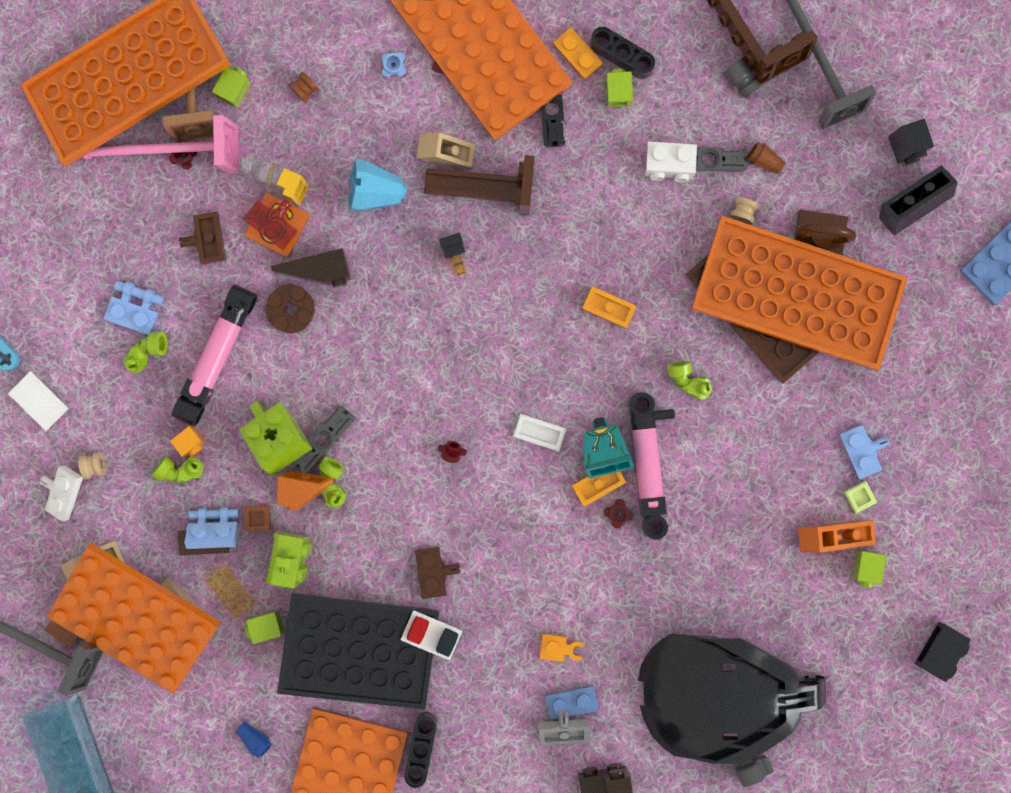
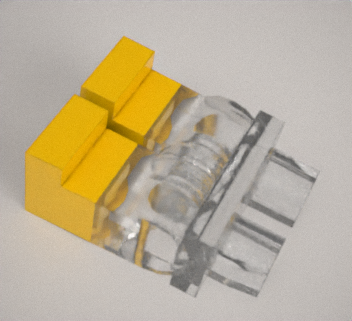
[238,155,309,206]

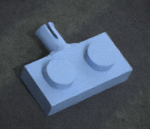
[839,425,890,479]

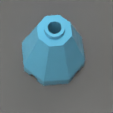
[348,159,407,212]

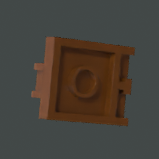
[707,0,818,85]
[424,155,535,216]

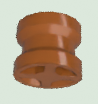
[288,71,319,103]

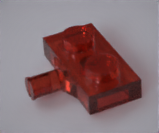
[243,199,298,250]

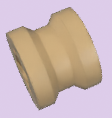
[730,197,759,224]
[78,452,106,480]

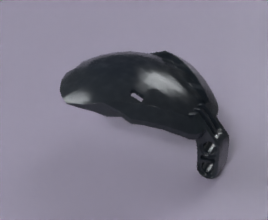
[638,634,826,764]

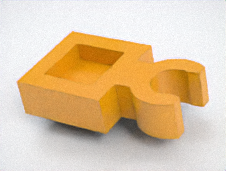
[539,633,583,662]

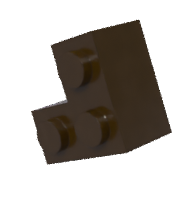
[578,763,633,793]

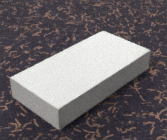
[513,414,567,452]

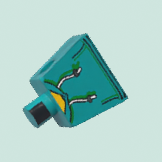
[584,417,634,479]

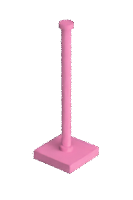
[83,115,239,174]

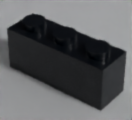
[879,165,958,236]

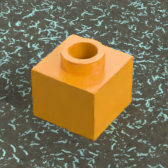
[170,426,206,457]

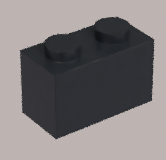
[888,119,934,165]
[914,622,971,682]

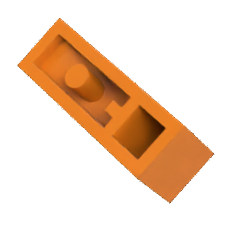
[798,520,876,553]

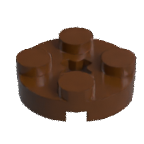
[266,285,315,334]

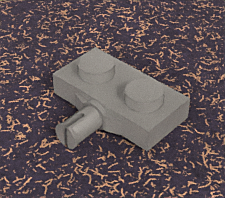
[539,710,589,746]

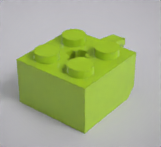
[239,401,313,476]
[265,531,313,588]

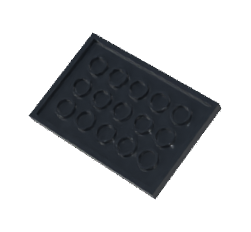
[277,593,439,709]

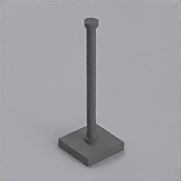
[786,0,876,129]
[0,621,103,696]

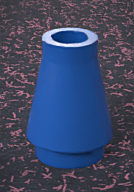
[235,722,272,759]

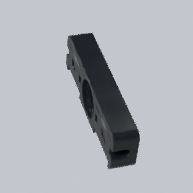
[541,94,566,147]

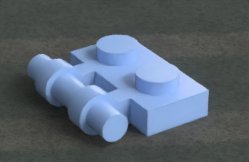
[104,281,164,335]
[184,507,239,549]

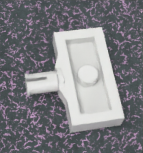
[39,466,83,521]

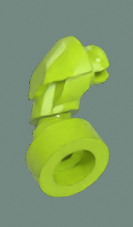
[123,331,168,373]
[667,361,712,399]
[151,456,204,484]
[319,456,346,508]

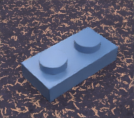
[545,685,599,720]

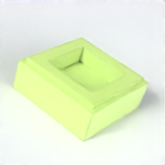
[843,481,878,514]

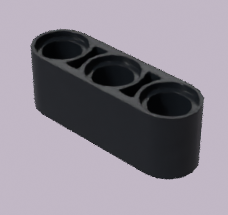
[590,27,655,79]
[404,712,437,788]

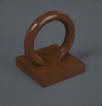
[794,210,857,256]

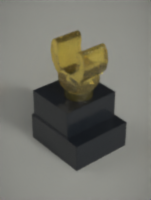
[439,232,466,276]

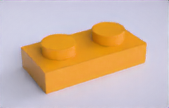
[553,27,603,80]
[582,286,637,329]
[571,472,627,507]

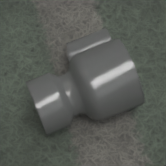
[723,57,761,98]
[736,757,774,787]

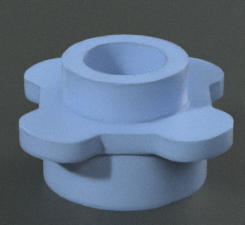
[381,52,406,78]

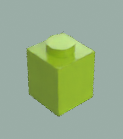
[212,67,251,109]
[606,69,633,107]
[852,550,887,588]
[244,610,285,644]

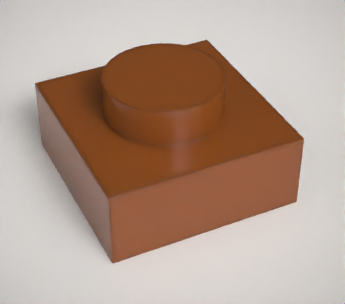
[244,505,271,531]

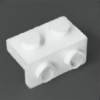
[644,142,697,183]

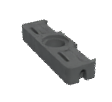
[696,147,748,172]
[292,405,355,473]

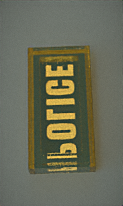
[206,564,256,619]

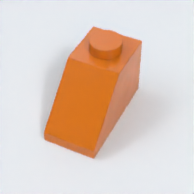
[277,470,333,510]

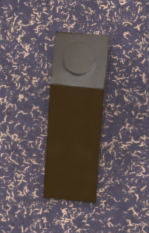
[271,248,352,288]

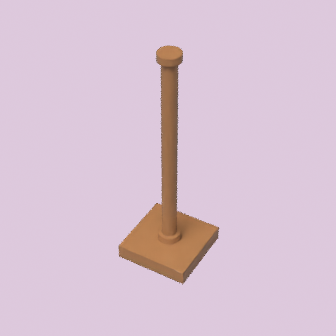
[163,88,215,142]

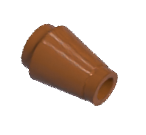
[747,142,785,174]

